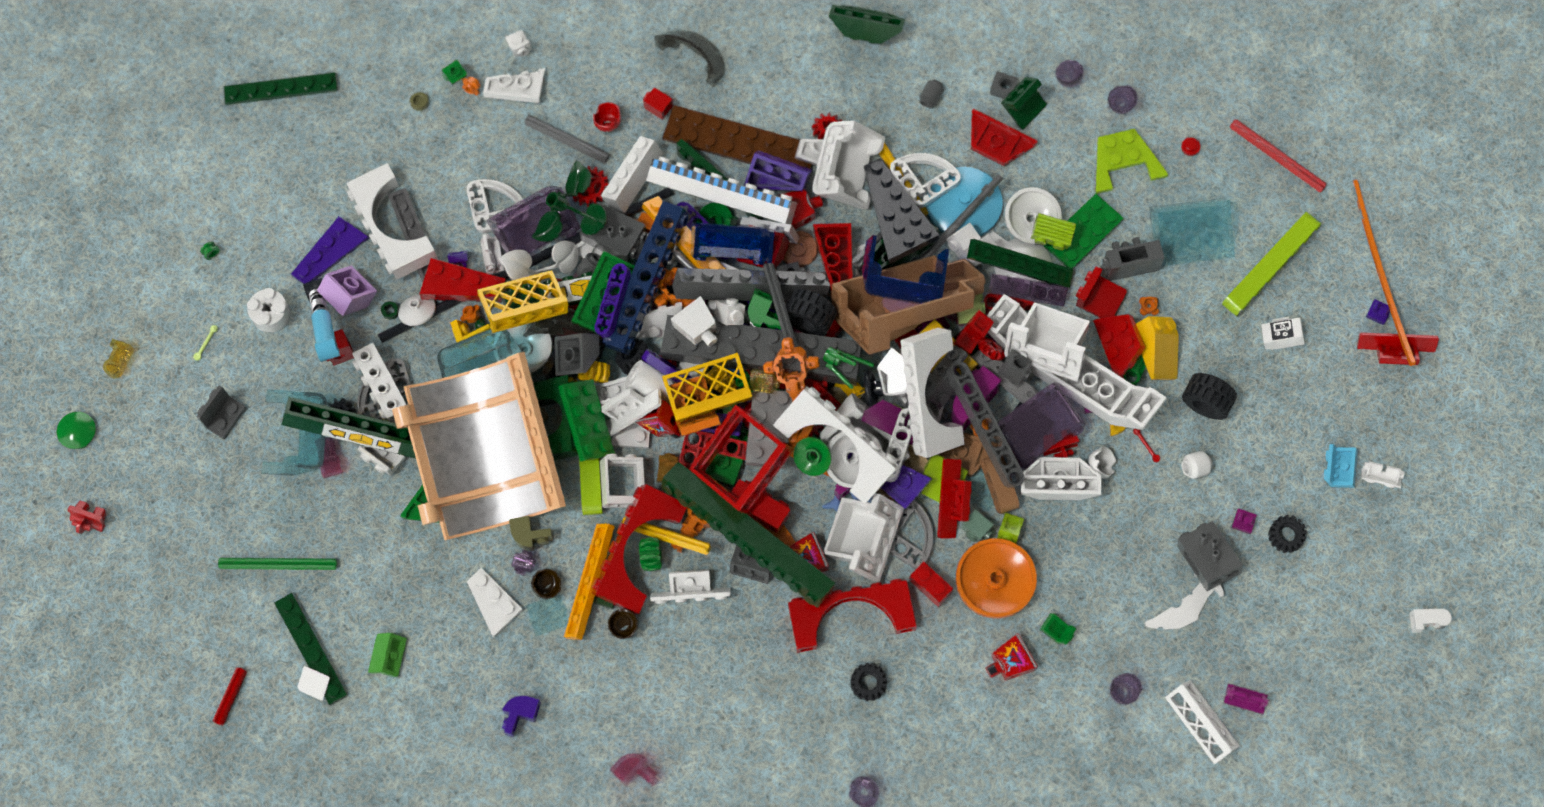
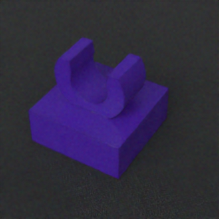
[447,250,469,268]
[1366,299,1390,325]

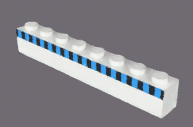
[646,157,798,225]

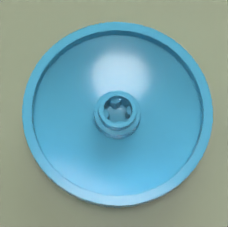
[926,167,1003,236]

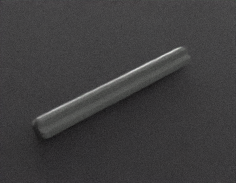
[525,115,609,163]
[763,263,798,347]

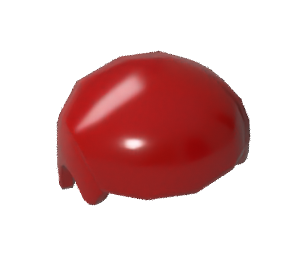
[593,102,622,132]

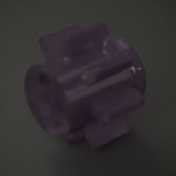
[511,549,536,576]

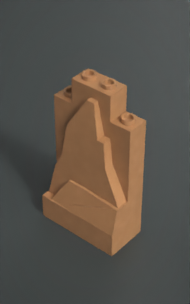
[832,255,986,355]

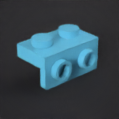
[1324,444,1358,488]

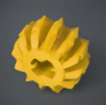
[578,361,611,384]
[705,367,738,395]

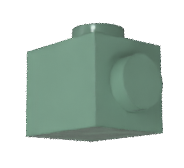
[961,509,994,542]

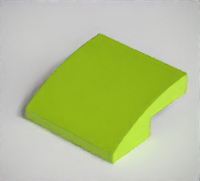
[921,454,968,503]

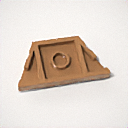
[939,432,998,477]

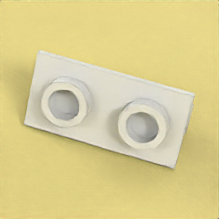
[480,234,505,275]
[1361,461,1405,488]

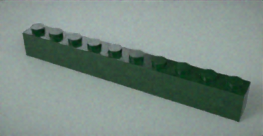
[661,462,835,608]

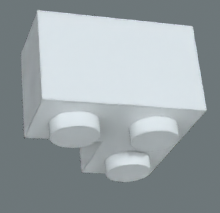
[946,223,997,267]

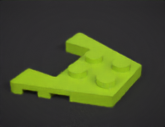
[1095,129,1168,194]

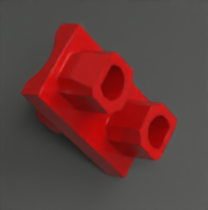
[1042,428,1079,458]
[67,500,106,534]

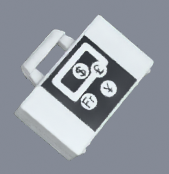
[1261,316,1305,350]

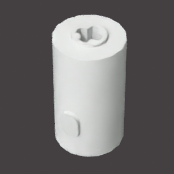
[624,360,687,406]

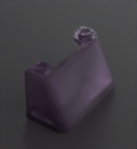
[487,185,581,253]
[997,382,1086,471]

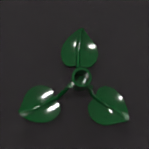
[531,160,607,242]

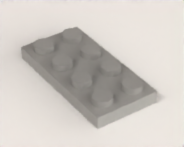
[745,388,792,469]

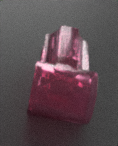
[316,437,343,479]

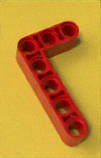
[679,430,747,473]

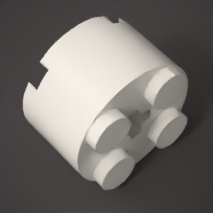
[247,288,290,332]

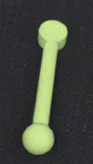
[193,325,218,361]

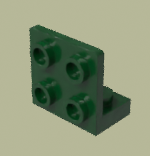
[1001,77,1047,130]

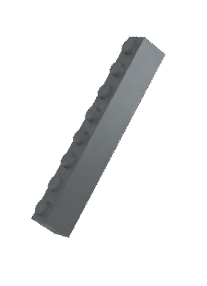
[672,268,830,302]

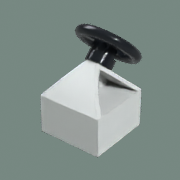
[864,348,930,407]

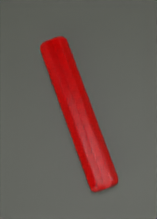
[213,667,247,726]

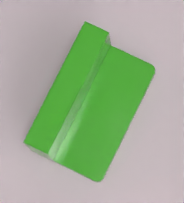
[368,633,407,677]

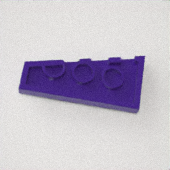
[291,216,369,284]
[847,452,932,509]

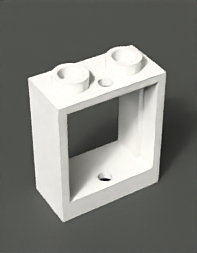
[600,454,644,508]

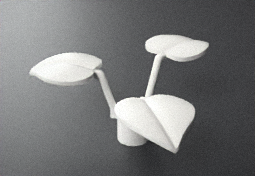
[499,241,579,327]

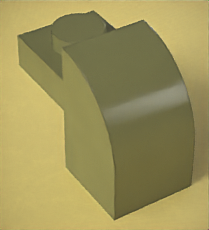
[509,516,553,551]

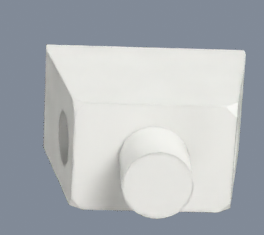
[671,296,718,347]

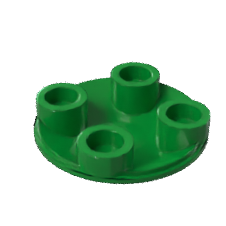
[56,412,96,449]

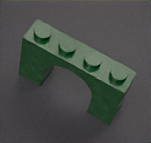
[533,375,578,460]

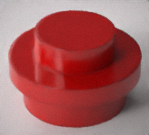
[1181,137,1200,156]

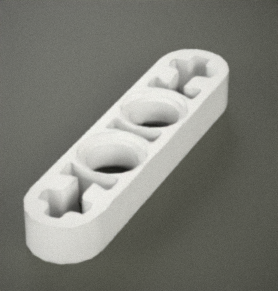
[886,408,912,482]

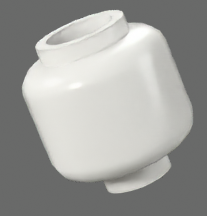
[1181,451,1213,479]

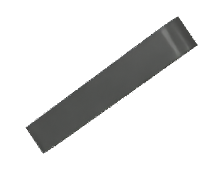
[946,361,1024,488]

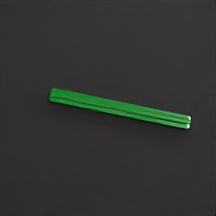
[218,558,338,570]

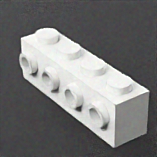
[601,136,663,214]
[352,343,406,423]

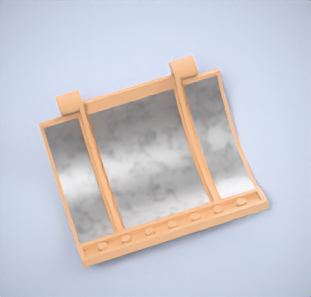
[392,352,566,541]

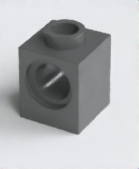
[990,71,1018,99]
[998,349,1032,385]

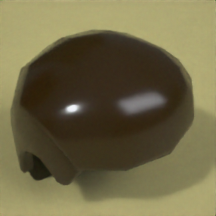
[531,568,561,599]
[608,609,638,639]

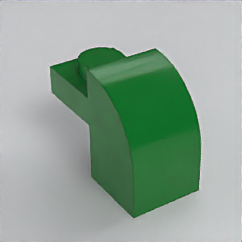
[748,288,781,330]

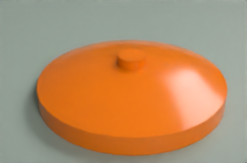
[956,538,1037,619]

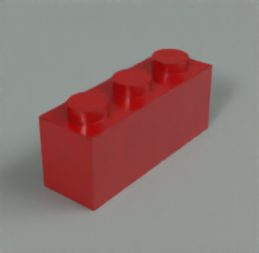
[731,479,791,534]

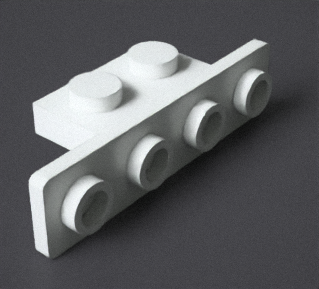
[602,388,661,437]
[650,569,731,604]

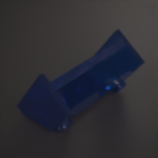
[691,223,774,265]
[862,235,949,304]

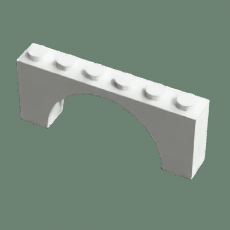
[346,163,438,280]
[901,328,964,458]
[773,386,898,504]

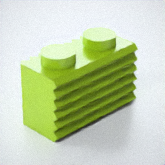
[1031,213,1076,250]

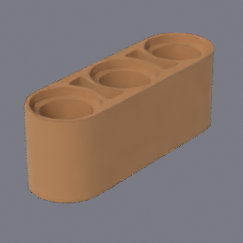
[981,456,1019,514]

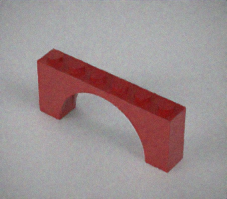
[591,484,687,614]
[788,579,917,653]

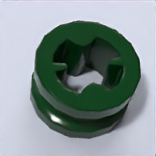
[381,301,398,320]

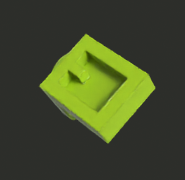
[997,513,1024,544]

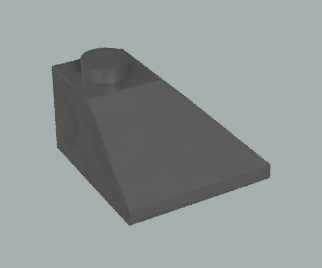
[555,333,599,376]

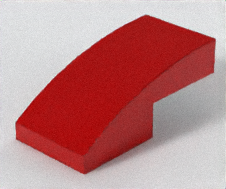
[953,310,994,355]

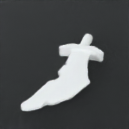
[1145,573,1224,630]

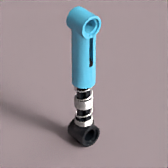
[303,278,340,362]

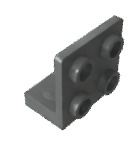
[197,385,247,439]
[730,545,771,584]

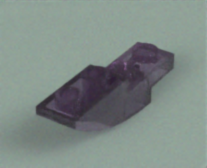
[988,273,1068,307]

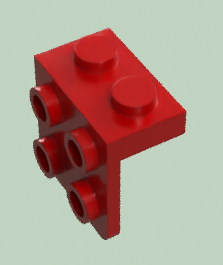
[1075,266,1127,318]

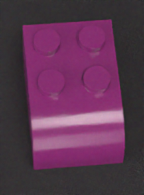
[951,366,1001,432]

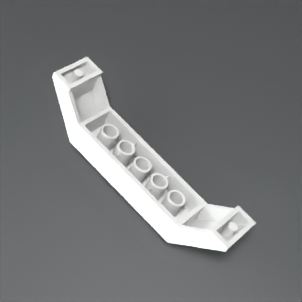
[987,294,1167,430]

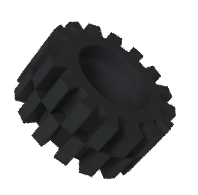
[615,339,650,375]
[1268,515,1307,553]
[850,663,887,702]

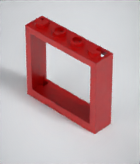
[689,405,795,514]

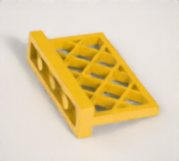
[477,270,568,333]
[662,353,752,423]

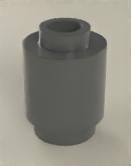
[919,79,944,109]
[576,253,600,277]

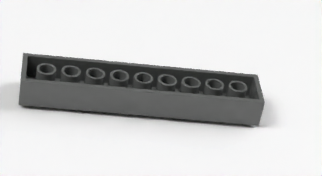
[661,315,862,386]

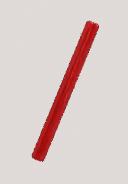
[1230,119,1327,192]

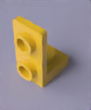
[450,319,496,347]

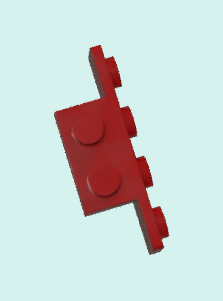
[1357,332,1439,365]
[937,459,972,539]

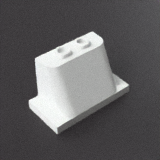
[1004,302,1090,382]
[823,493,904,582]

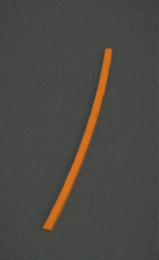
[1353,180,1416,366]

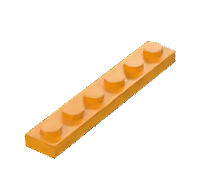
[642,196,726,269]
[564,523,615,640]

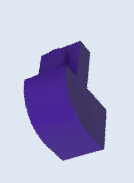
[502,696,541,737]

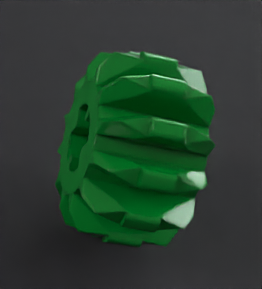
[639,537,663,571]

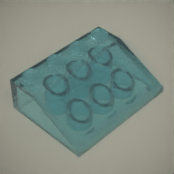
[1149,198,1235,266]

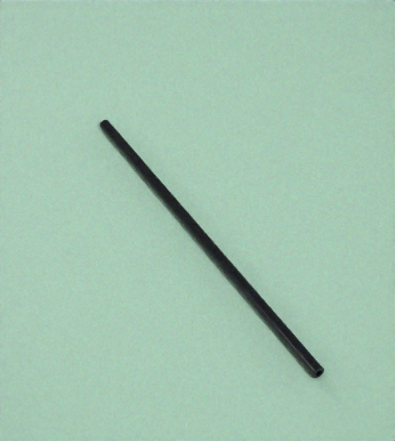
[377,187,672,343]

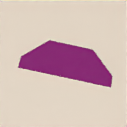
[861,400,913,445]

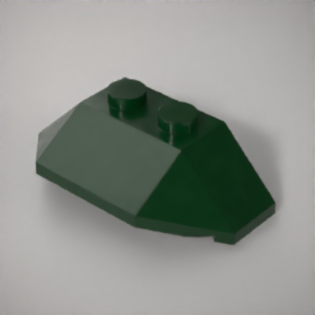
[829,5,905,44]

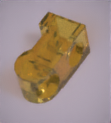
[103,338,134,379]

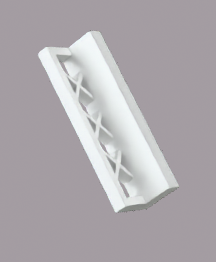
[1165,680,1240,764]

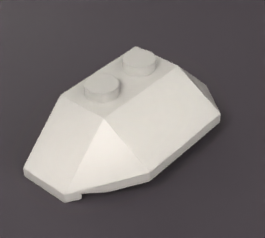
[1021,457,1101,500]

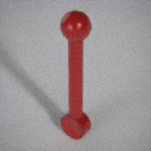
[1133,429,1160,463]

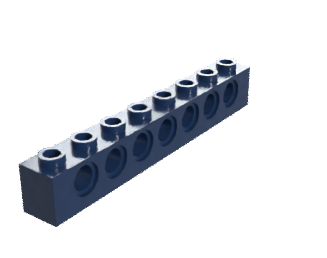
[602,201,688,355]

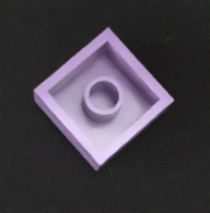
[317,266,377,316]

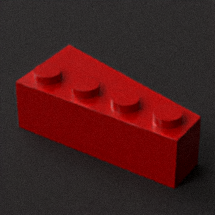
[813,223,852,297]

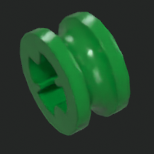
[200,241,220,260]

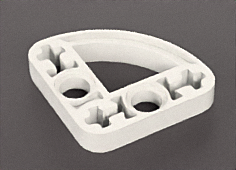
[890,153,960,208]
[466,179,529,234]

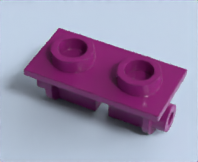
[1223,684,1268,714]

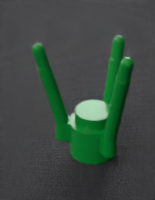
[823,347,874,389]

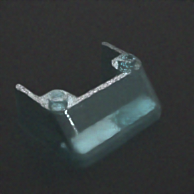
[437,329,522,378]
[261,389,327,476]

